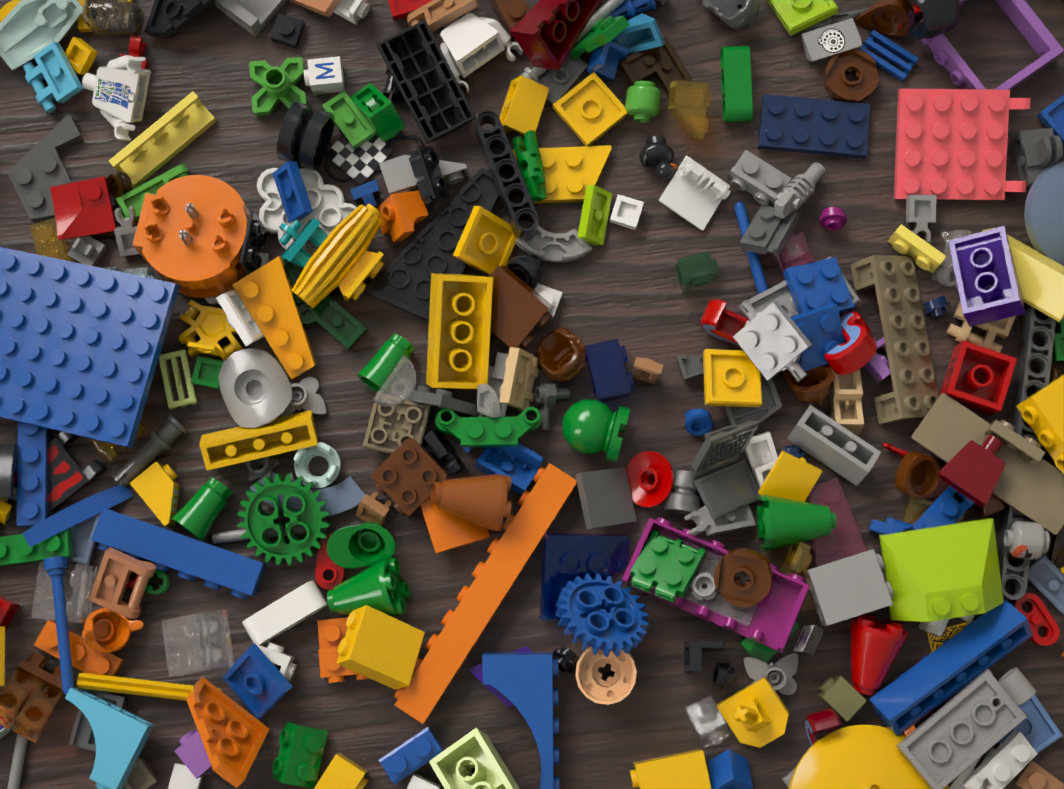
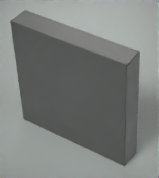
[575,467,637,530]

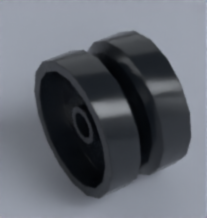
[277,101,335,171]

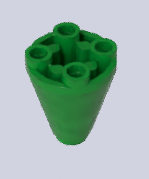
[327,558,410,616]

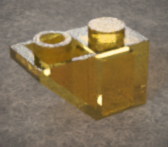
[668,80,711,140]

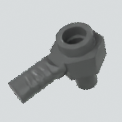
[534,383,570,430]

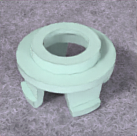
[294,442,341,489]

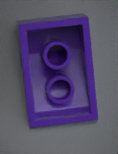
[949,226,1026,327]

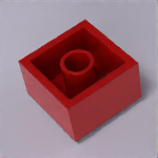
[939,340,1017,416]

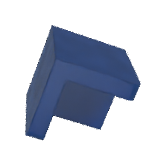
[586,41,629,82]
[708,749,753,789]

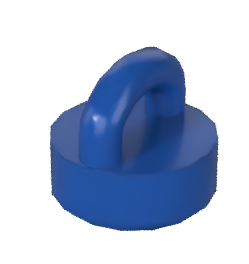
[685,409,713,436]

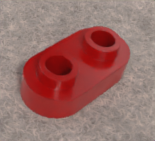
[315,533,346,590]
[1012,593,1060,646]

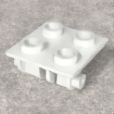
[658,155,731,231]

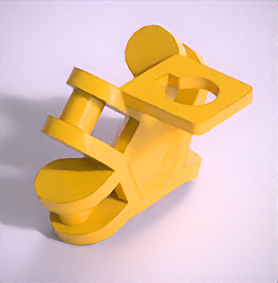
[178,300,244,361]

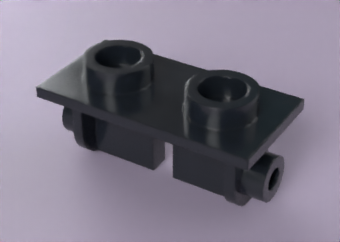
[409,146,449,205]

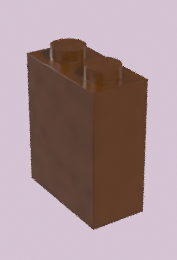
[489,265,554,349]

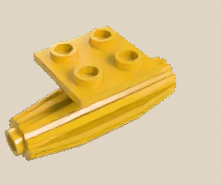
[291,204,384,308]

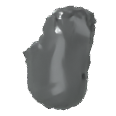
[700,0,760,29]

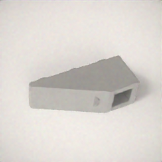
[379,155,468,196]

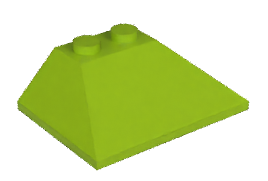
[879,518,1004,622]

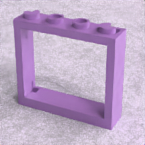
[921,0,1064,92]

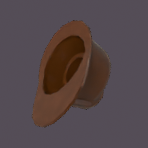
[781,364,835,406]

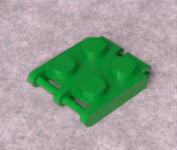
[630,530,707,603]

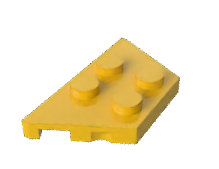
[512,145,611,204]

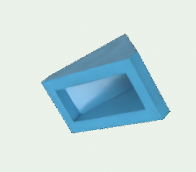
[611,13,665,54]

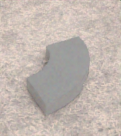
[515,225,593,263]

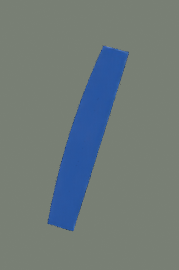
[22,485,133,547]

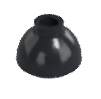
[506,255,542,289]

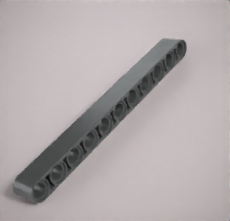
[997,306,1056,601]

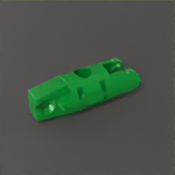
[513,130,547,202]

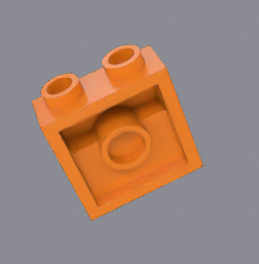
[317,617,370,683]

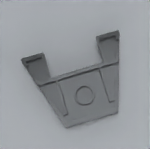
[7,115,118,222]
[675,355,782,441]

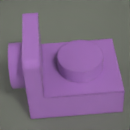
[864,337,891,383]

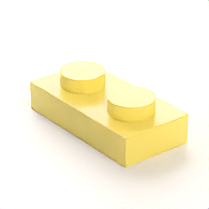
[887,224,946,273]

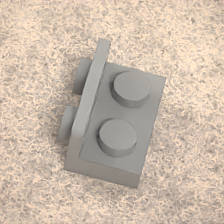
[727,150,791,207]

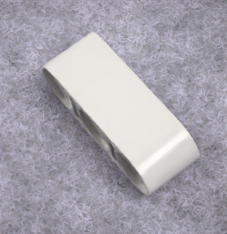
[242,580,328,646]

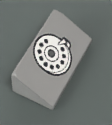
[801,18,862,61]

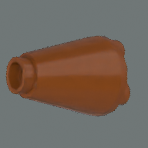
[430,474,511,531]

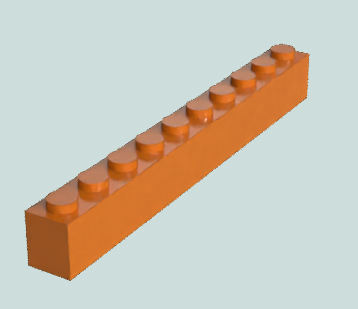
[394,463,577,724]

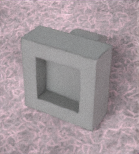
[67,236,107,267]

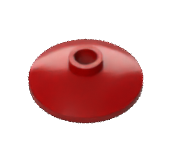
[626,451,674,507]

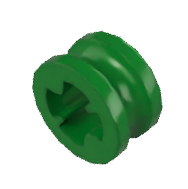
[145,569,171,595]

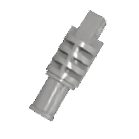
[774,162,826,219]

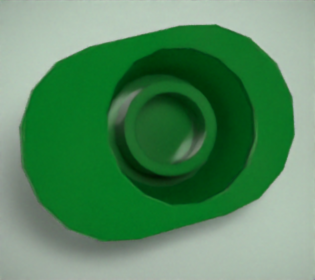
[327,521,395,568]

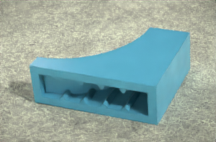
[65,687,154,789]

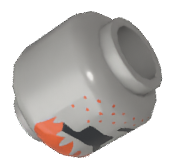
[1003,521,1050,560]

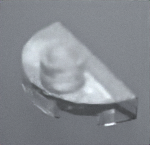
[373,355,416,406]

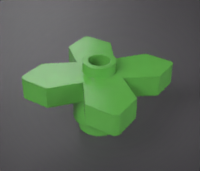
[249,57,307,116]

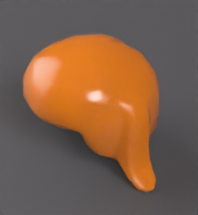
[82,608,144,653]

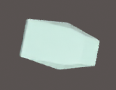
[0,0,85,70]

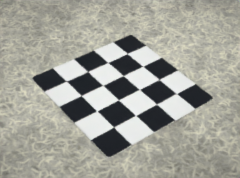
[325,135,393,185]

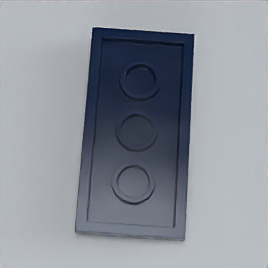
[758,94,870,159]

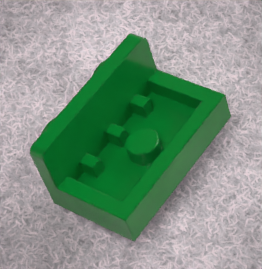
[272,722,328,788]

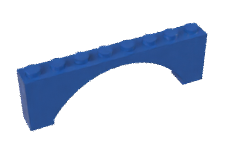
[482,652,559,789]

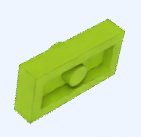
[577,185,612,246]

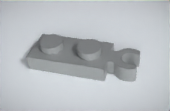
[684,505,756,536]

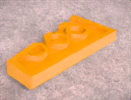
[232,256,316,380]

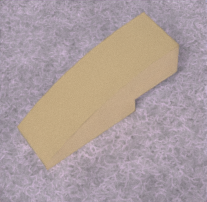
[828,364,864,435]

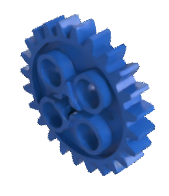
[556,574,649,657]

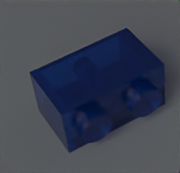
[585,339,634,403]

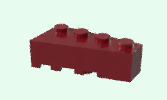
[510,0,602,70]

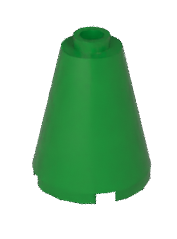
[757,494,836,551]

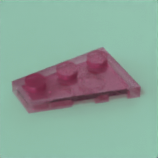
[810,478,867,568]

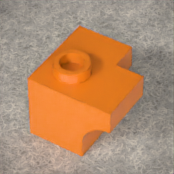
[377,190,428,243]

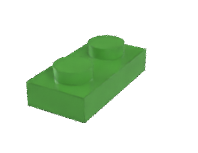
[322,90,376,150]

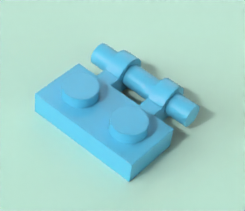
[23,42,84,113]

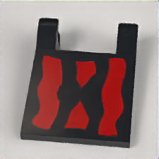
[14,432,106,514]

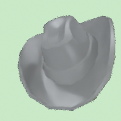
[218,348,292,428]

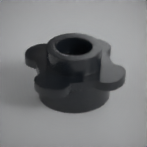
[552,646,579,673]

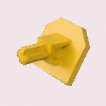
[716,676,789,748]

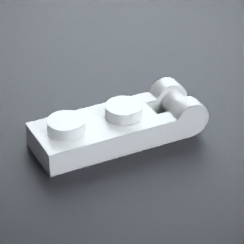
[963,730,1038,789]

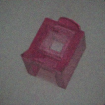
[777,230,815,272]

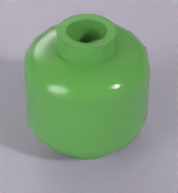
[625,81,661,123]

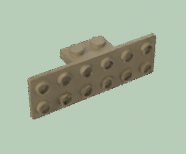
[911,393,1064,535]

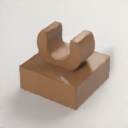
[355,491,391,525]

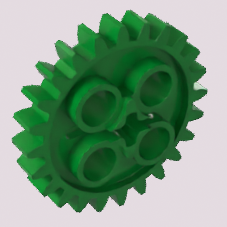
[237,473,331,565]

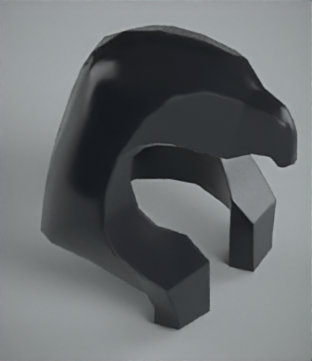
[908,0,960,40]

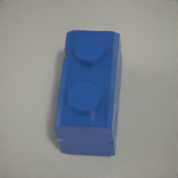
[379,726,445,785]

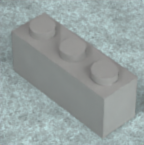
[787,405,881,486]

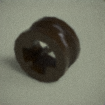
[107,172,132,198]

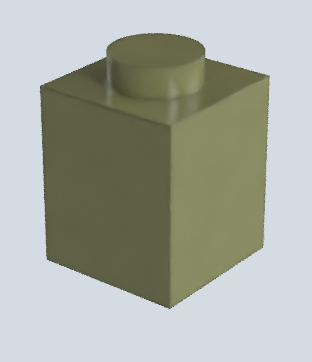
[817,676,867,722]

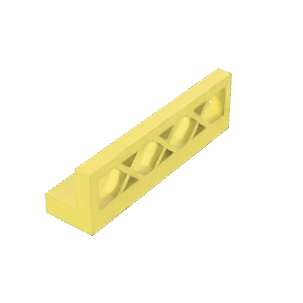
[109,91,217,189]

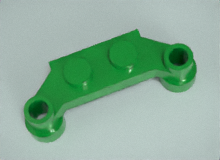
[435,407,542,447]

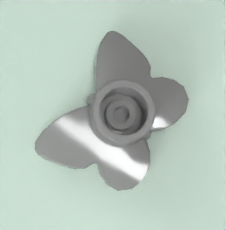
[279,377,327,417]
[743,652,798,695]

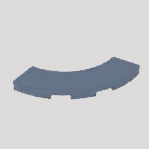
[250,471,365,517]

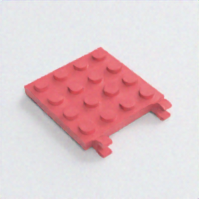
[894,89,1031,200]

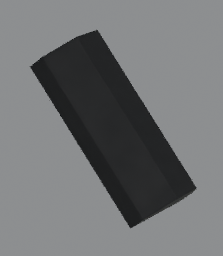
[376,20,476,143]

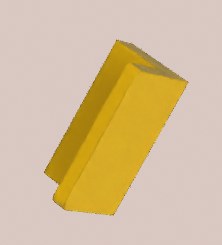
[499,75,549,135]

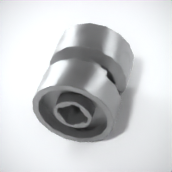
[664,470,702,515]

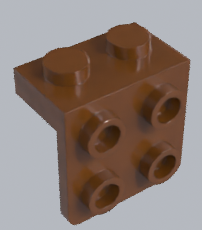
[370,438,448,516]

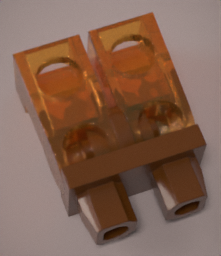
[0,652,65,743]

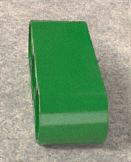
[720,46,753,122]

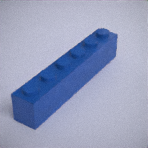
[91,508,268,600]
[869,599,1033,736]

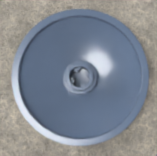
[1024,161,1064,266]

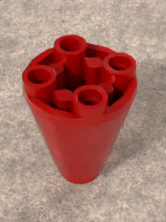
[850,613,909,695]

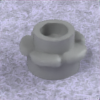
[690,572,717,600]

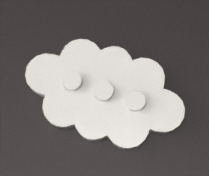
[257,168,357,256]

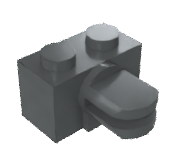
[1012,128,1063,191]

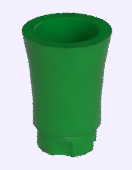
[356,333,415,395]
[171,477,233,542]

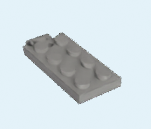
[896,667,1036,789]

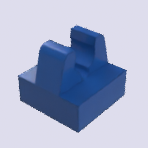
[350,180,380,207]

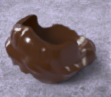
[536,327,587,381]

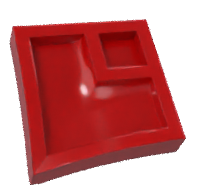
[50,176,117,241]

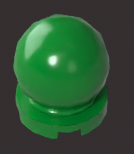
[562,399,630,462]

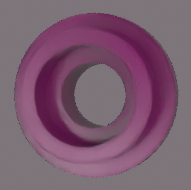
[819,207,847,231]

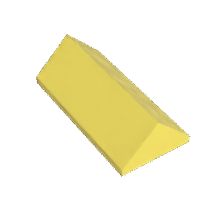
[982,228,1064,322]

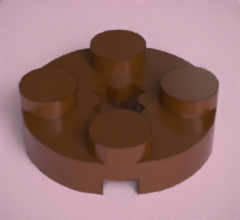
[824,49,879,103]
[714,548,773,607]

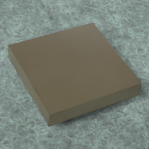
[362,392,431,454]

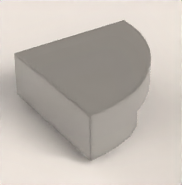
[477,384,501,418]

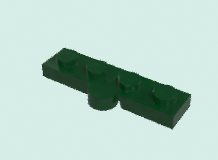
[283,261,368,351]

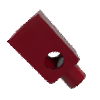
[935,434,1006,507]

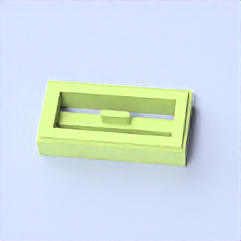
[159,349,198,410]

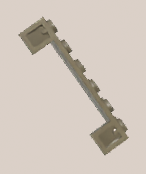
[850,255,938,425]

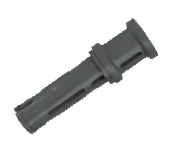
[113,414,188,489]

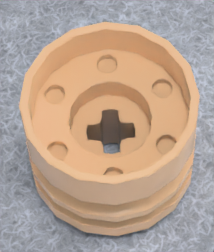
[575,647,637,705]

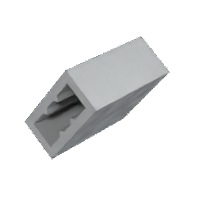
[803,549,894,626]

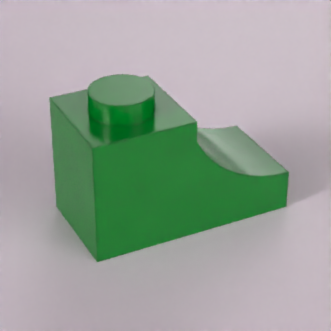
[350,83,406,142]

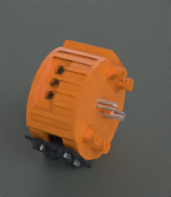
[133,175,267,299]

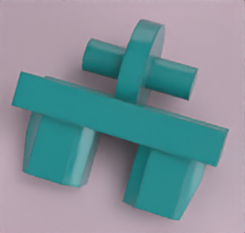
[279,218,328,268]

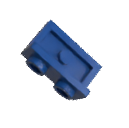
[475,443,544,495]

